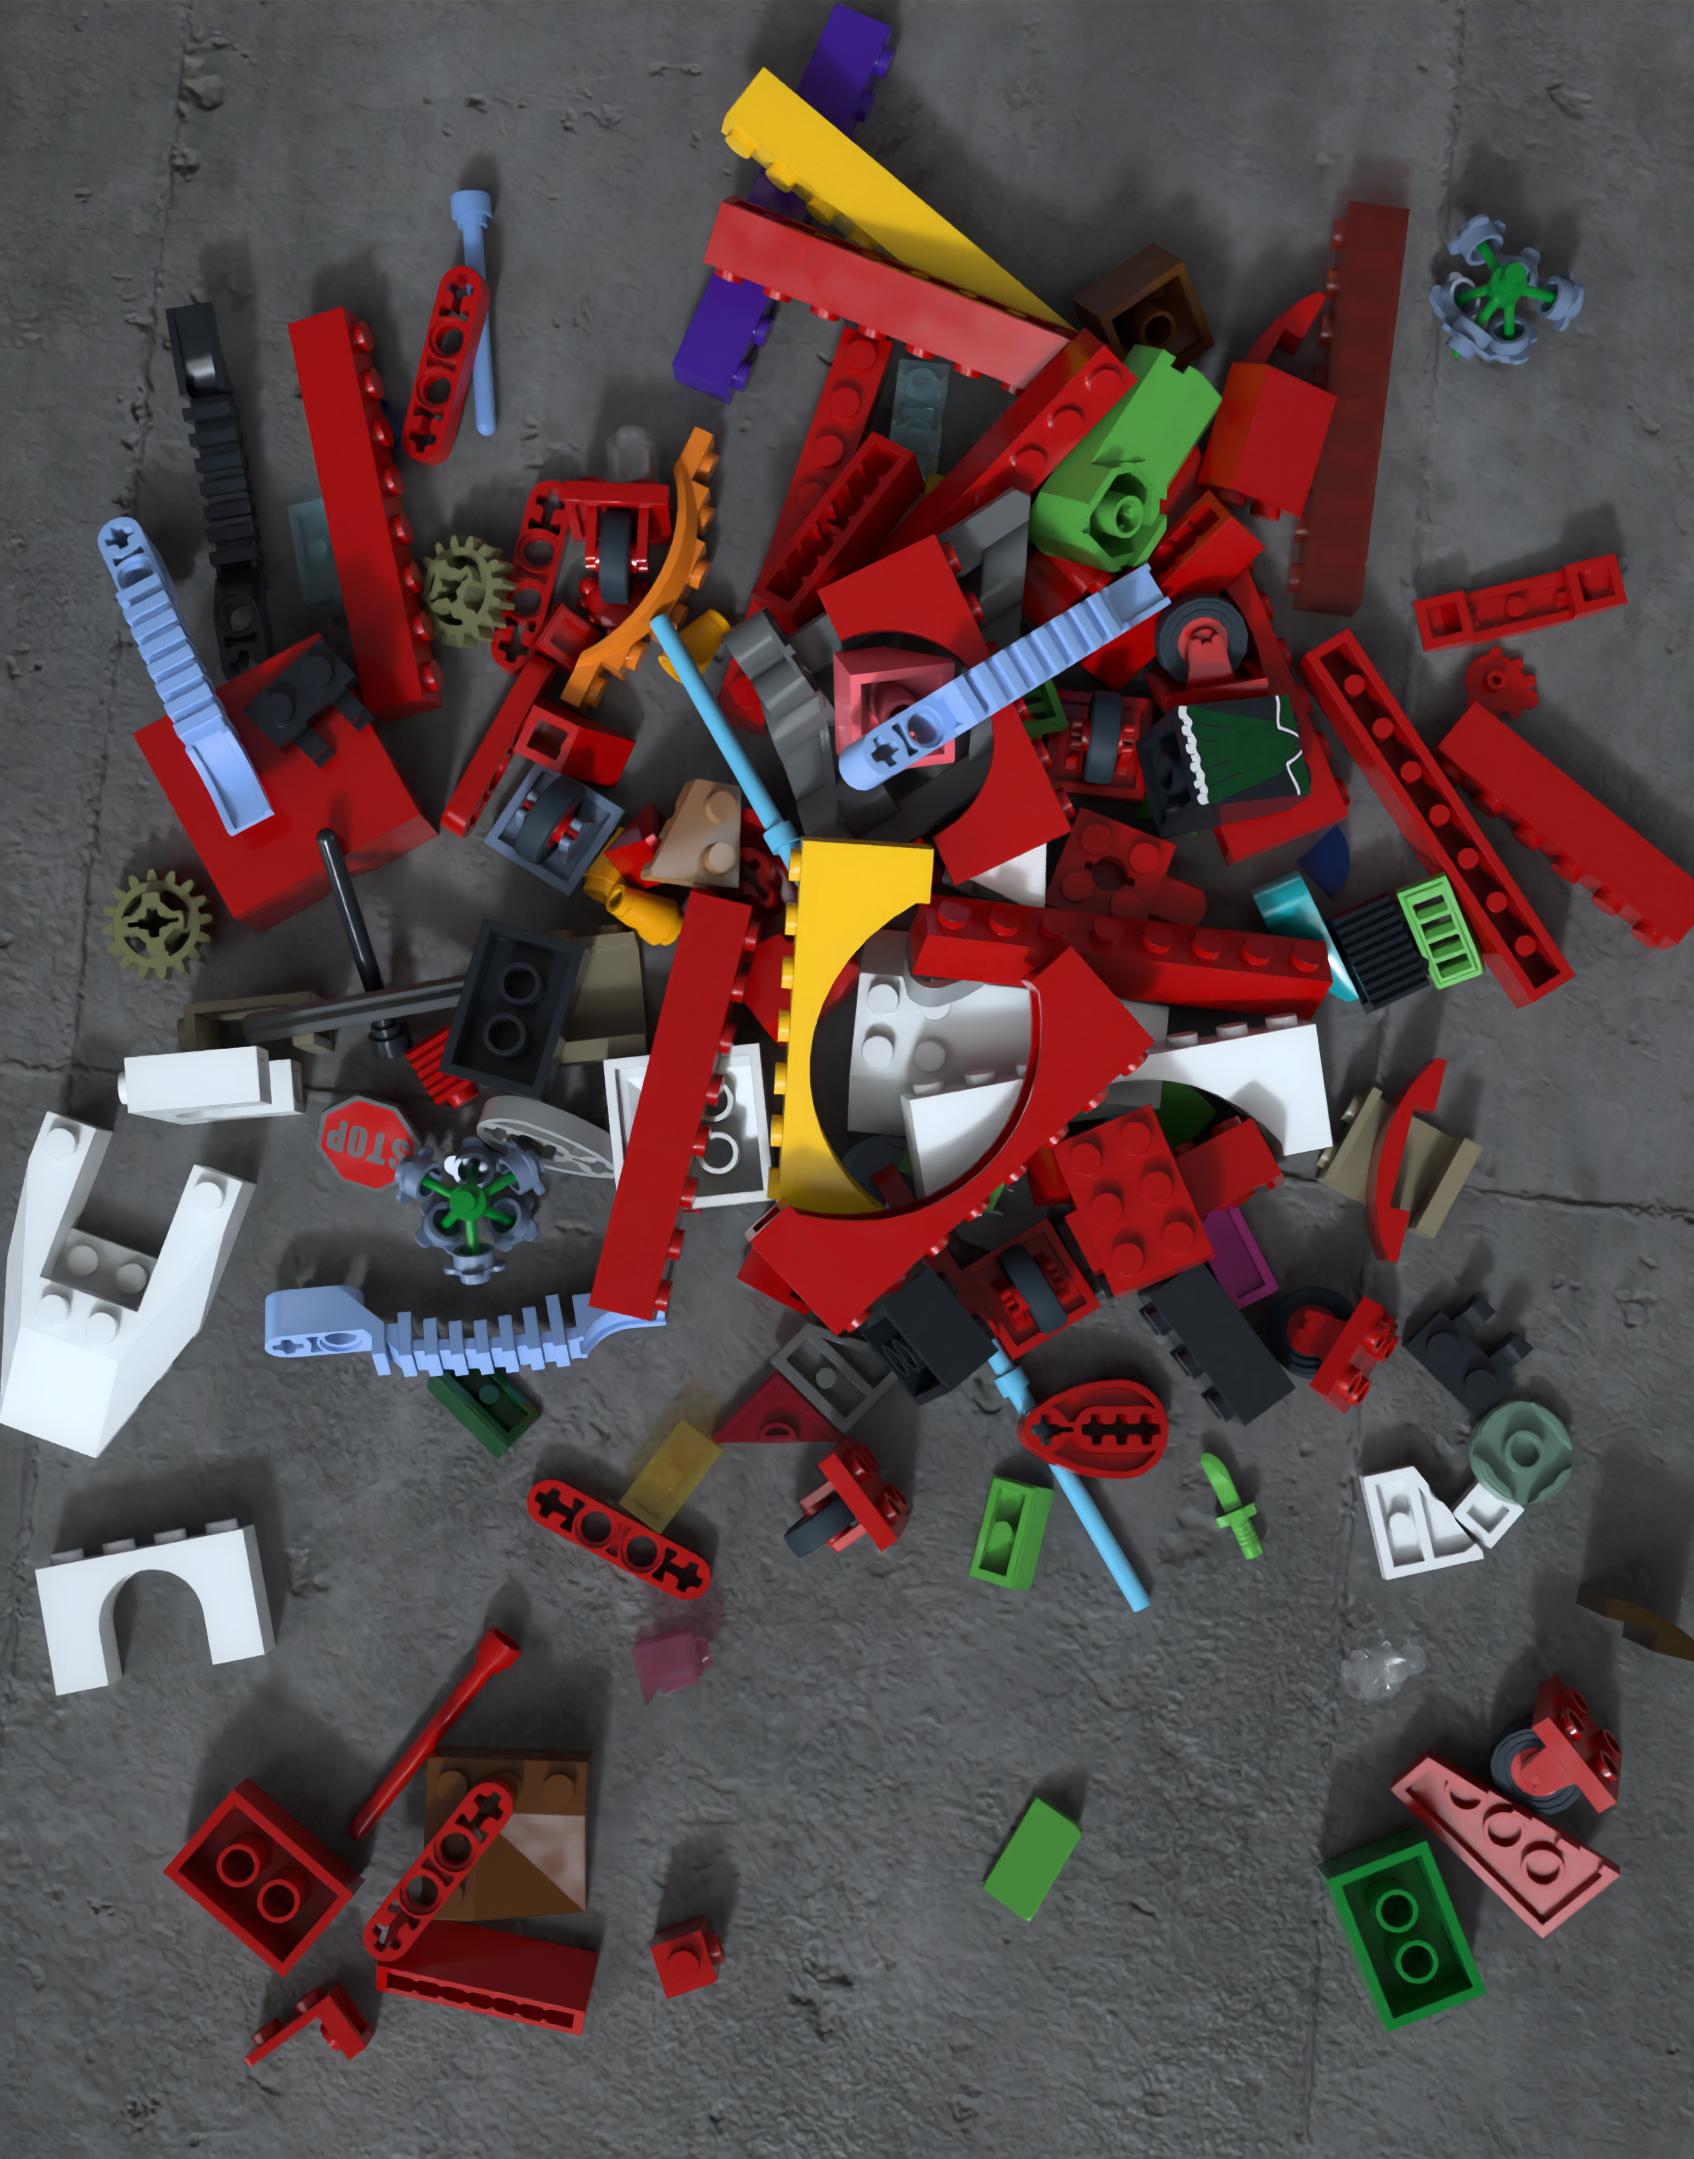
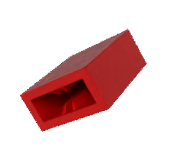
[1196,362,1337,522]

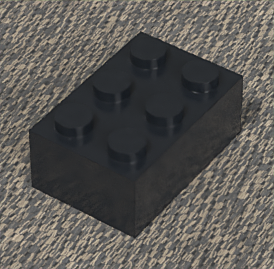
[438,918,591,1104]
[1137,1263,1296,1426]
[856,1266,999,1406]

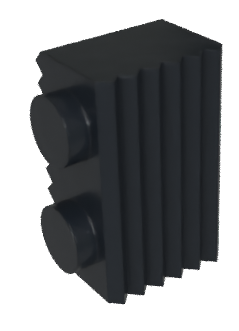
[1324,892,1430,1015]

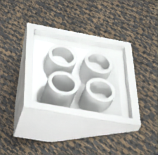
[603,1043,776,1210]

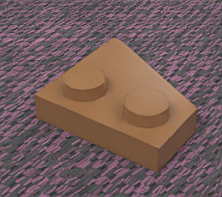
[641,779,741,892]

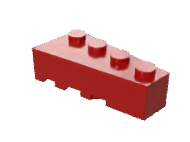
[1064,1116,1285,1275]

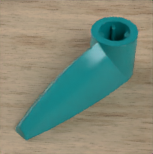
[1250,867,1359,1002]

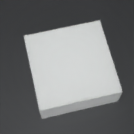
[1449,1478,1525,1549]

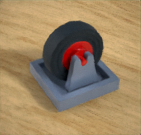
[484,762,627,899]

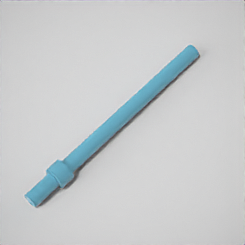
[650,614,801,887]
[988,1336,1152,1612]

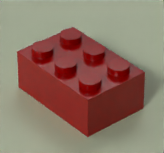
[1051,1104,1217,1298]
[163,1777,365,1978]

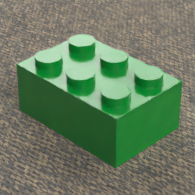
[1316,1827,1487,2033]

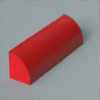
[750,431,925,634]
[1079,490,1265,692]
[376,1909,600,2036]

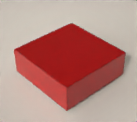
[529,603,602,676]

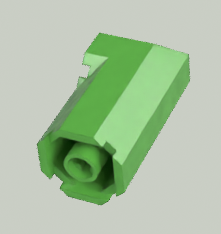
[1028,344,1223,573]

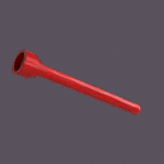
[348,1626,523,1841]

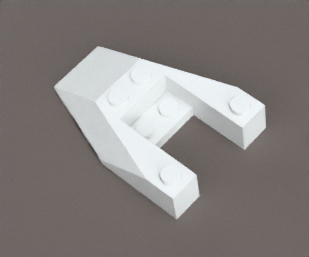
[0,1111,257,1458]

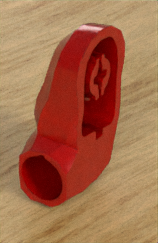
[692,808,861,1047]

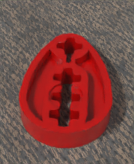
[1016,1379,1169,1479]

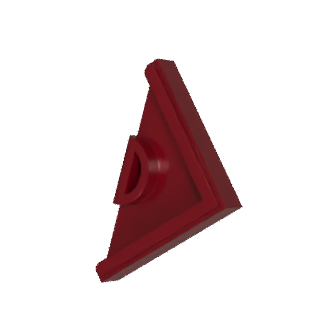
[710,1369,845,1443]

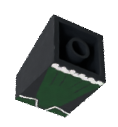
[1135,694,1312,839]

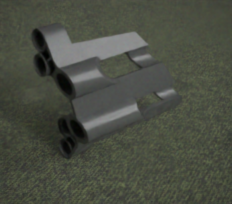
[721,486,1031,849]

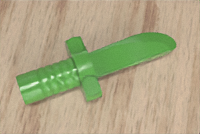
[1200,1452,1265,1560]

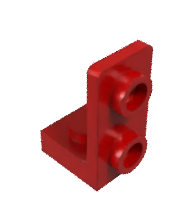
[243,1981,375,2068]

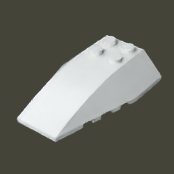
[847,929,1169,1137]

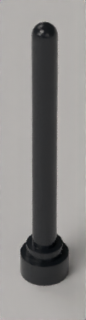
[316,828,414,1060]

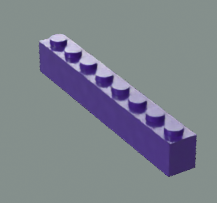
[672,3,896,405]

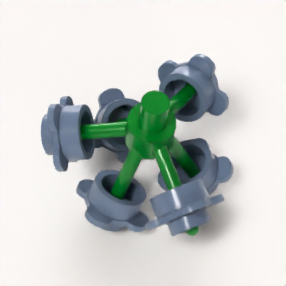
[1428,214,1584,365]
[395,1134,545,1285]

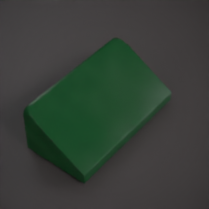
[427,1367,542,1458]

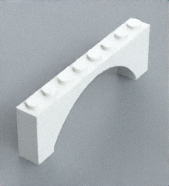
[900,1013,1333,1216]

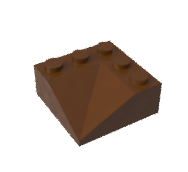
[421,1745,593,1921]

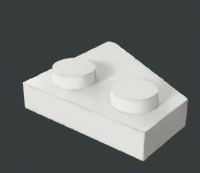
[1359,1465,1484,1580]

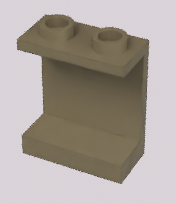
[543,924,650,1068]
[177,991,334,1054]
[1315,1087,1483,1239]

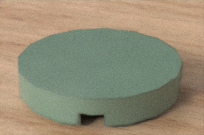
[1468,1401,1573,1505]

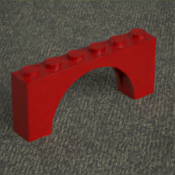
[817,534,1076,886]

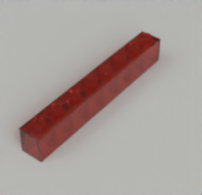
[1286,201,1410,618]

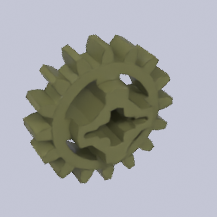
[420,535,517,649]
[101,869,218,982]

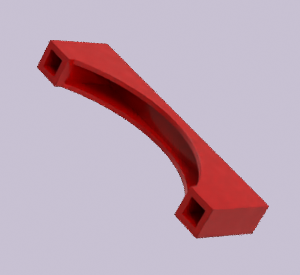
[1160,444,1350,867]
[743,943,1155,1336]

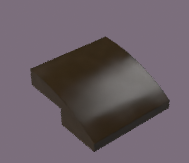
[1576,1584,1694,1662]

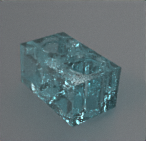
[889,358,950,481]

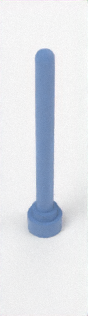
[450,190,496,436]

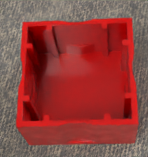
[133,632,439,933]

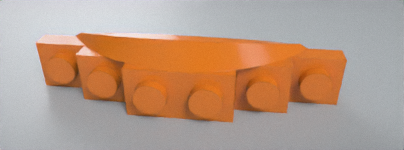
[560,426,719,715]

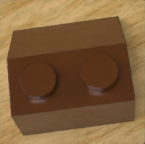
[1071,243,1215,370]

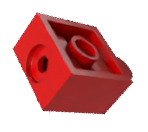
[1043,807,1206,926]

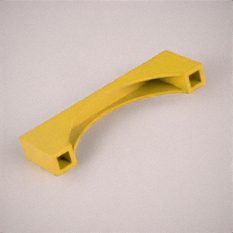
[767,836,934,1213]

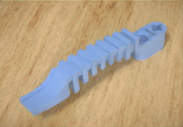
[98,517,275,836]
[839,562,1171,791]
[265,1285,666,1377]

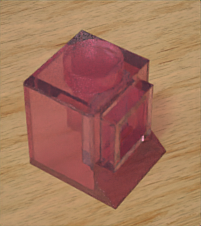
[631,1625,714,1707]

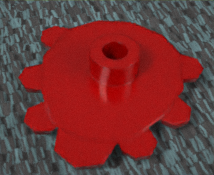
[577,572,651,636]
[1465,646,1538,720]

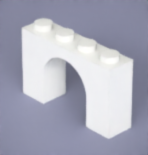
[118,1046,305,1125]
[35,1518,276,1696]

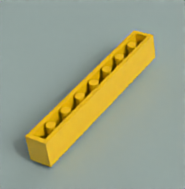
[721,67,1078,332]

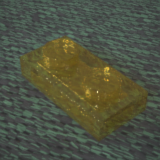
[619,1418,724,1534]

